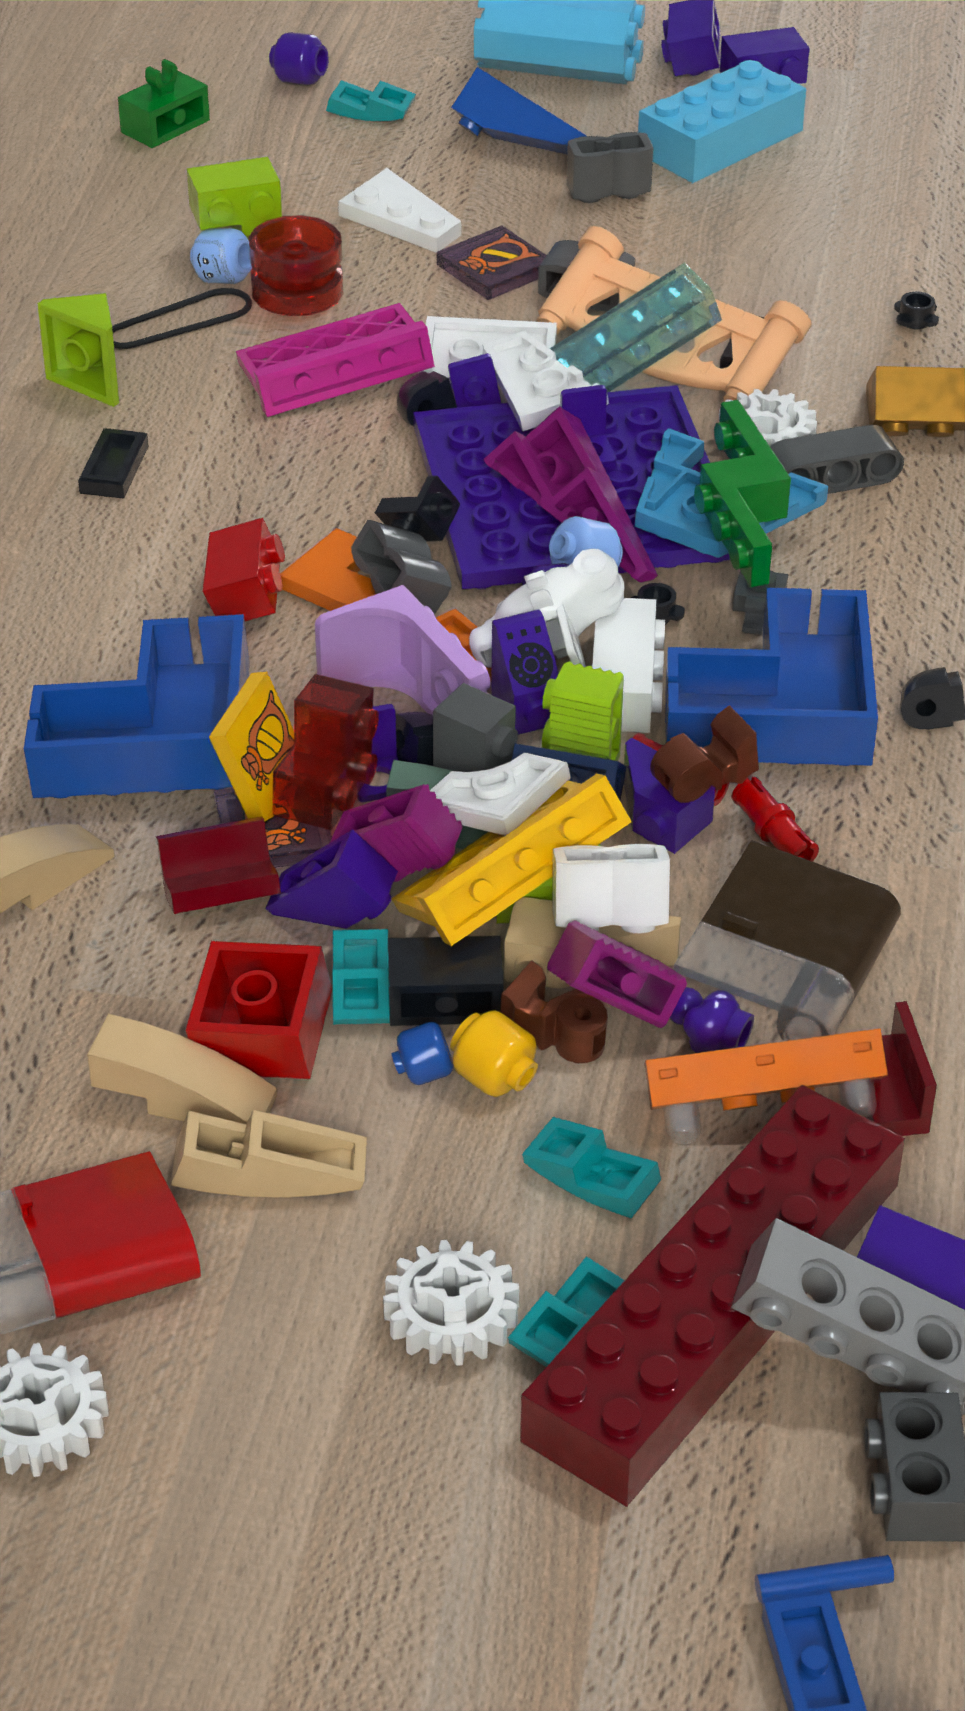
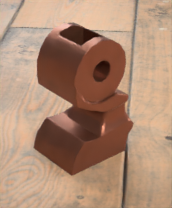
[650,705,759,803]
[501,960,608,1063]

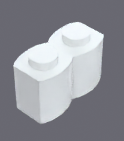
[552,844,670,933]

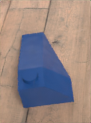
[451,67,587,154]

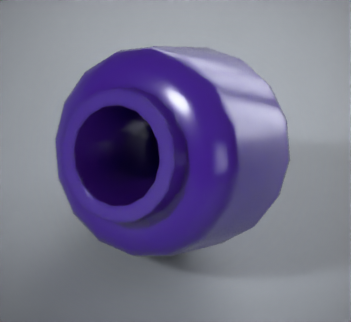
[269,32,329,85]

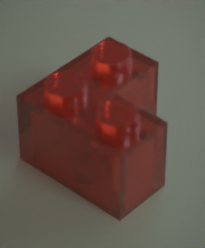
[273,674,379,830]

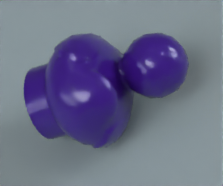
[670,987,754,1053]

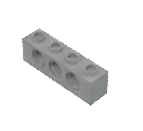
[731,1218,965,1416]

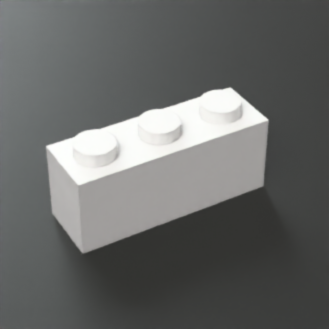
[592,598,665,733]

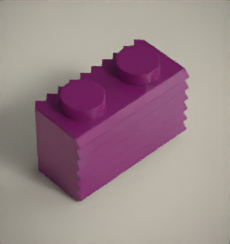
[330,784,463,882]
[547,920,687,1029]

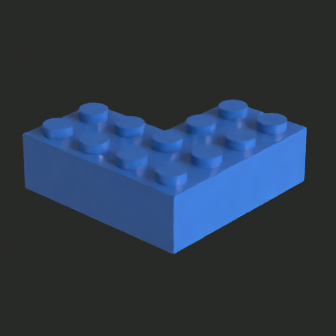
[665,588,878,766]
[23,614,250,799]

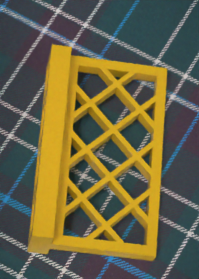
[391,773,632,946]

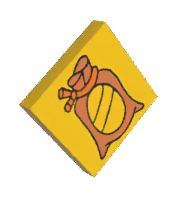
[209,671,305,820]

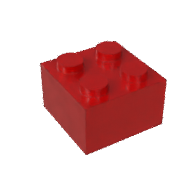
[185,941,332,1079]

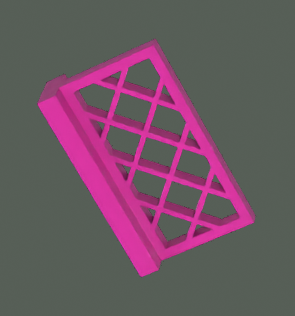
[235,303,435,417]

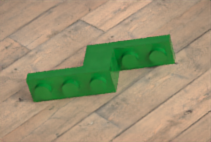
[694,400,791,587]

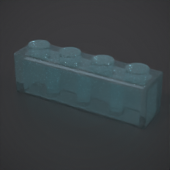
[549,262,722,392]

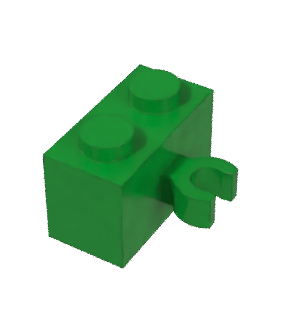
[118,59,210,149]

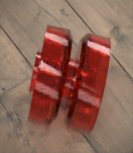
[249,215,343,316]

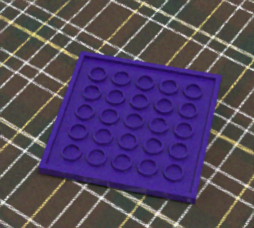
[413,385,730,590]

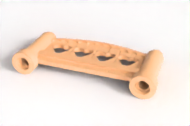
[537,226,812,402]

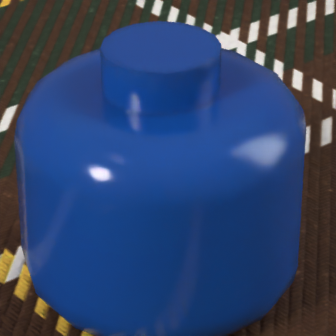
[391,1022,454,1085]

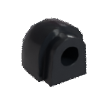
[397,371,457,427]
[900,667,965,730]
[396,712,433,766]

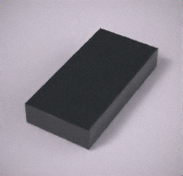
[78,428,149,499]

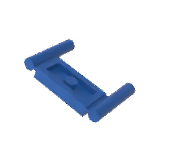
[755,1555,940,1711]

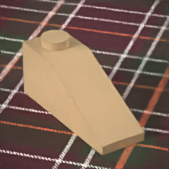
[504,897,681,989]

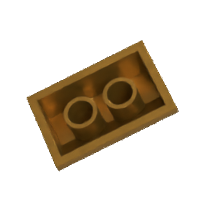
[866,366,965,437]

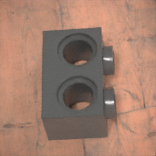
[864,1392,965,1542]

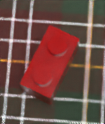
[202,517,285,621]

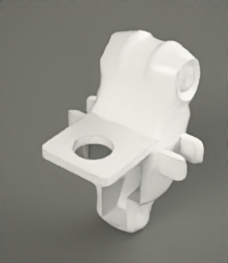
[469,549,625,667]

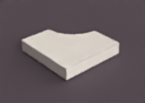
[430,753,571,836]

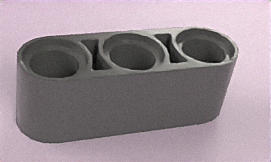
[770,425,904,494]

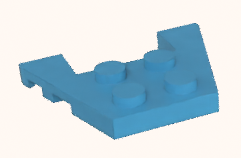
[635,428,828,558]

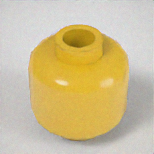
[450,1010,538,1097]

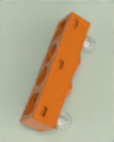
[644,1028,888,1146]

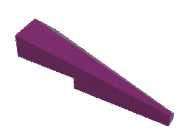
[484,407,658,583]

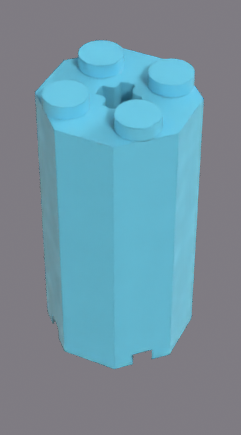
[474,0,645,84]

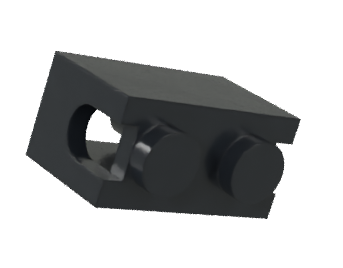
[388,936,504,1026]

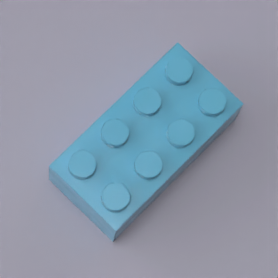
[638,60,806,183]

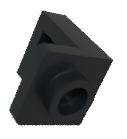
[375,476,460,542]

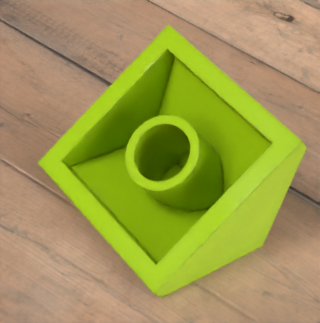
[37,293,119,407]

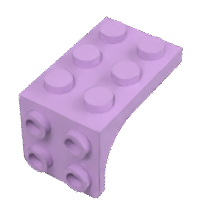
[315,585,490,715]

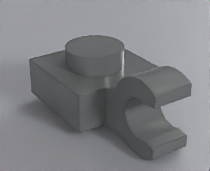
[733,570,788,635]

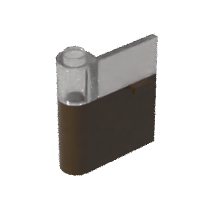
[674,840,901,1041]

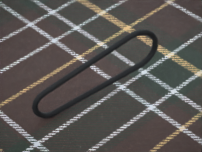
[112,288,252,349]

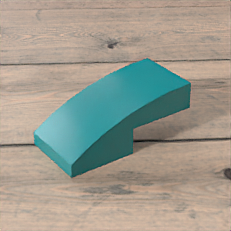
[326,80,416,121]
[332,929,390,1025]
[522,1117,661,1218]
[508,1256,625,1367]

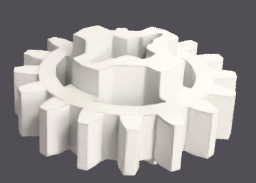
[718,389,817,446]
[383,1240,519,1366]
[0,1343,109,1477]

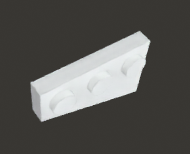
[338,168,461,253]
[419,316,557,383]
[482,331,609,431]

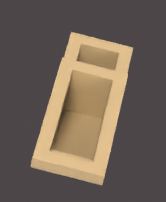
[0,824,114,913]
[87,1013,277,1124]
[171,1109,367,1198]

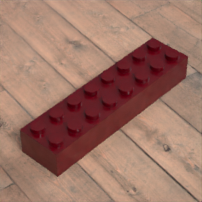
[520,1085,905,1507]

